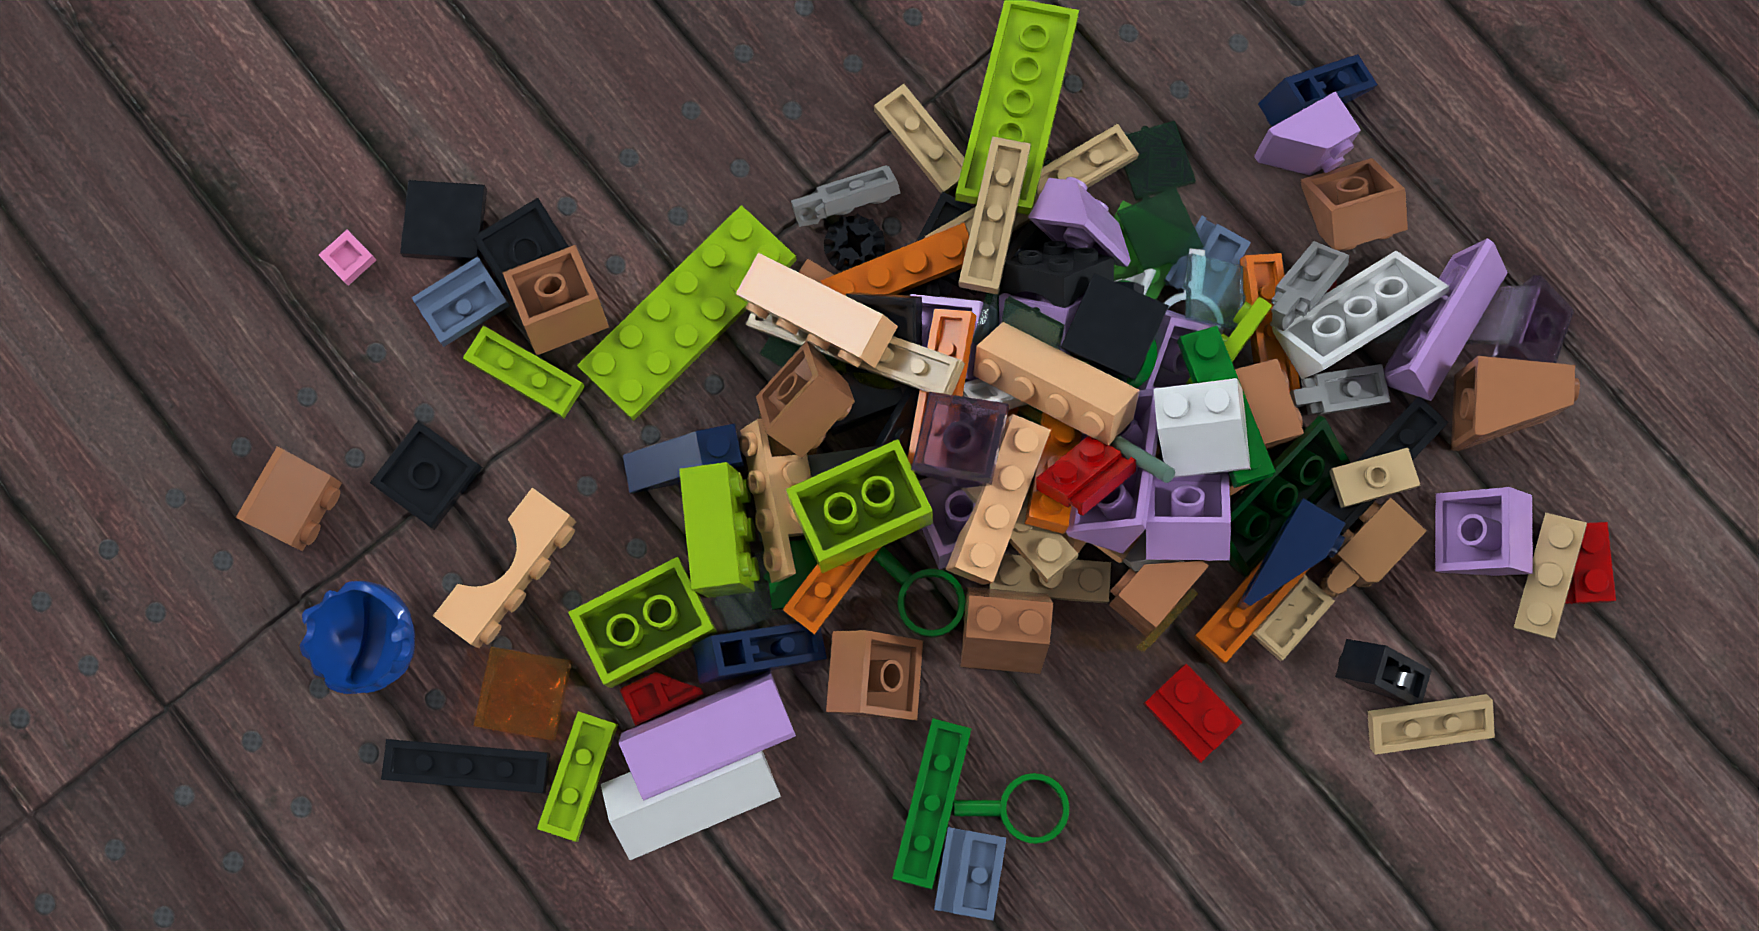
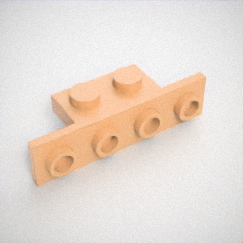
[740,419,812,583]

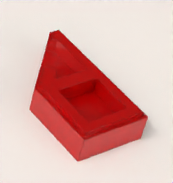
[619,672,705,726]

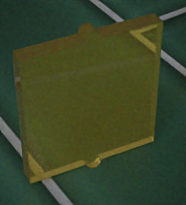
[1136,588,1198,652]

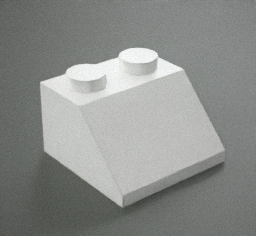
[1153,378,1251,478]

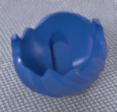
[300,581,415,694]

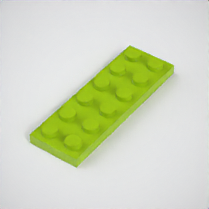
[955,0,1079,215]
[577,205,797,421]

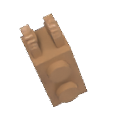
[1318,498,1427,598]

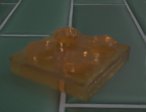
[473,647,572,741]

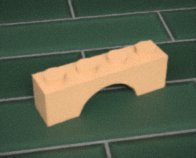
[946,414,1051,585]
[433,488,576,648]

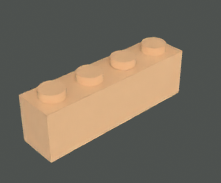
[736,253,898,368]
[973,322,1140,446]

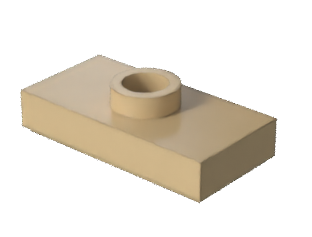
[1329,448,1420,509]
[1251,574,1335,661]

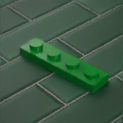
[1177,326,1276,488]
[892,718,972,889]

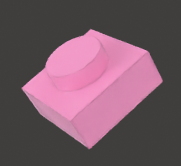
[319,229,376,286]

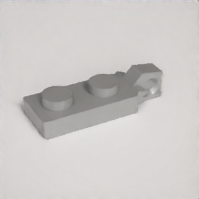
[791,165,901,227]
[1270,241,1349,331]
[1290,364,1391,416]

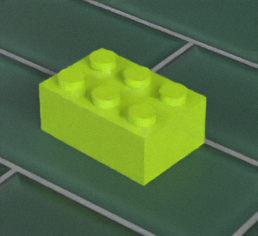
[786,439,933,573]
[679,462,760,598]
[568,557,718,688]

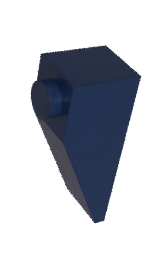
[1258,54,1378,127]
[623,423,746,494]
[1236,498,1346,610]
[692,623,827,684]

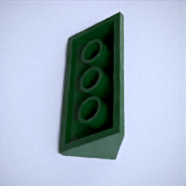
[1227,415,1350,577]

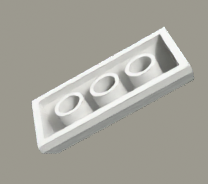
[1272,251,1449,379]
[601,750,781,860]

